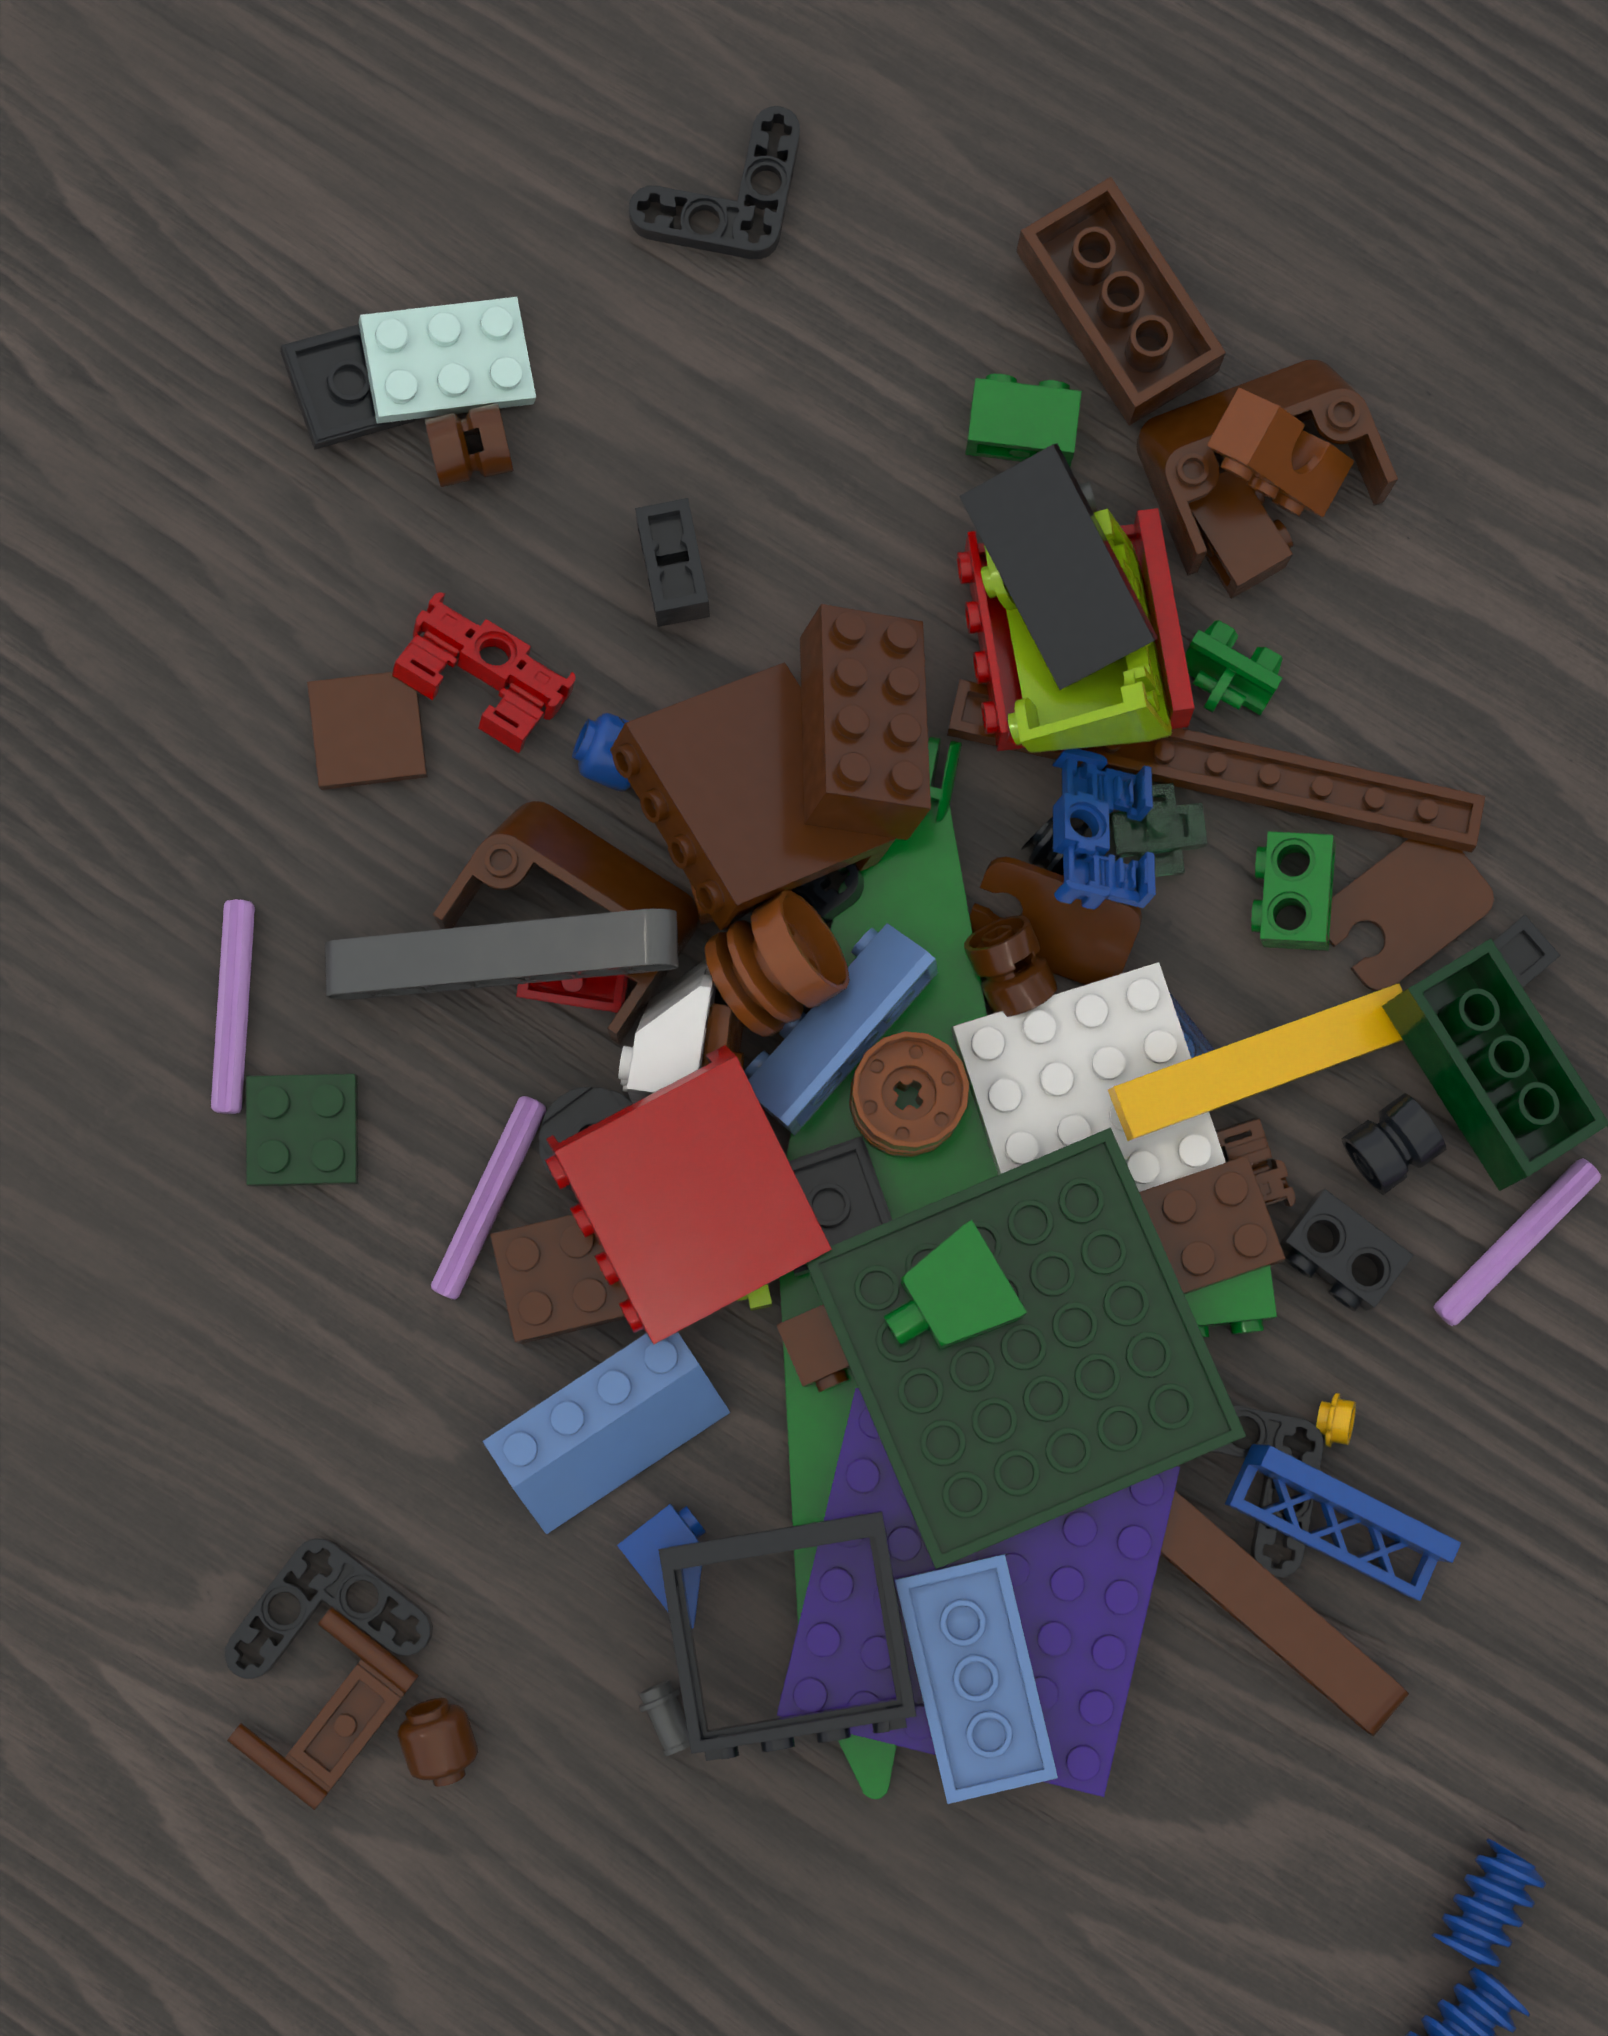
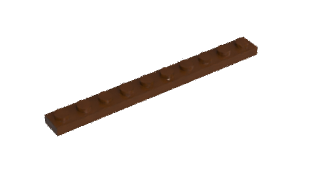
[947,679,1486,853]

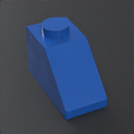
[617,1504,706,1629]

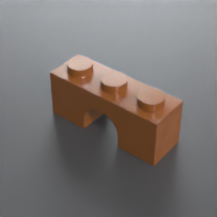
[1207,388,1354,518]

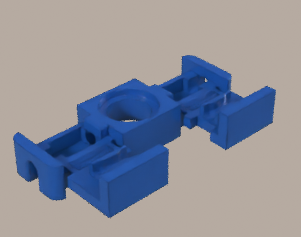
[1052,749,1156,910]

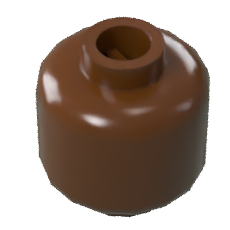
[397,1698,478,1787]

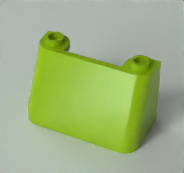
[981,508,1172,753]

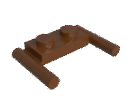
[227,1607,419,1810]

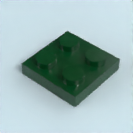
[246,1074,358,1186]

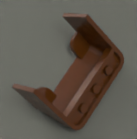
[1137,360,1398,576]
[433,801,699,1045]

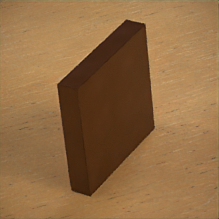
[307,672,428,790]

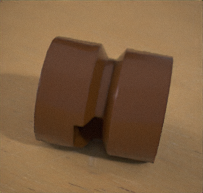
[425,403,514,487]
[964,916,1057,1017]

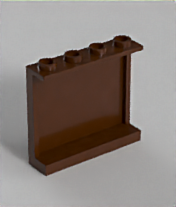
[610,662,896,930]

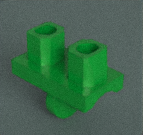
[1185,620,1283,716]

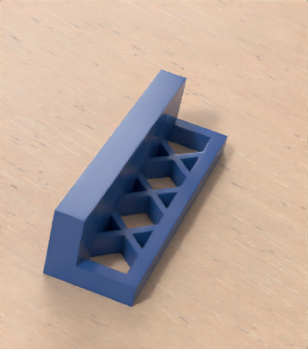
[1225,1444,1461,1601]

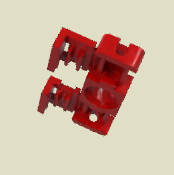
[392,592,576,753]

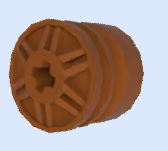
[704,891,850,1037]
[849,1031,969,1157]

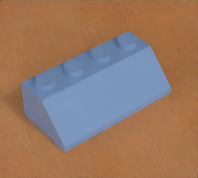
[744,923,938,1136]
[482,1332,730,1535]

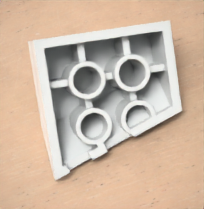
[618,959,717,1104]

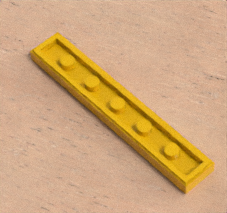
[1108,983,1403,1141]

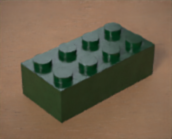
[1382,938,1608,1191]

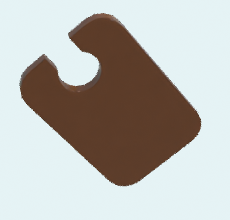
[1329,839,1494,991]
[969,856,1142,985]

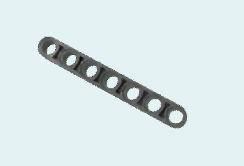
[325,909,679,1000]

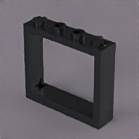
[658,1511,916,1761]

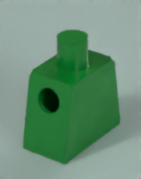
[883,1220,1027,1349]

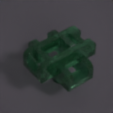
[1110,783,1208,877]

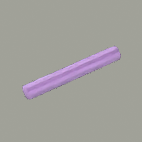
[211,899,255,1114]
[431,1096,546,1300]
[1434,1158,1601,1326]

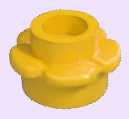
[1316,1393,1356,1447]

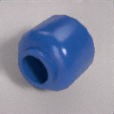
[572,713,631,792]

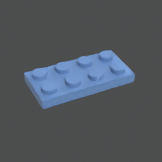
[895,1554,1058,1804]

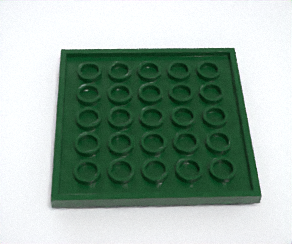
[806,1127,1246,1569]

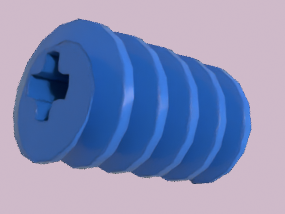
[1432,1838,1546,1967]
[1405,1967,1530,2036]

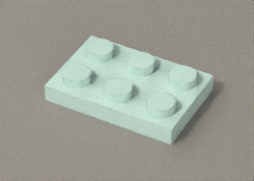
[358,297,536,424]

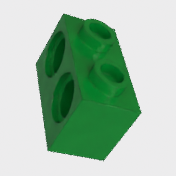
[1251,831,1336,951]

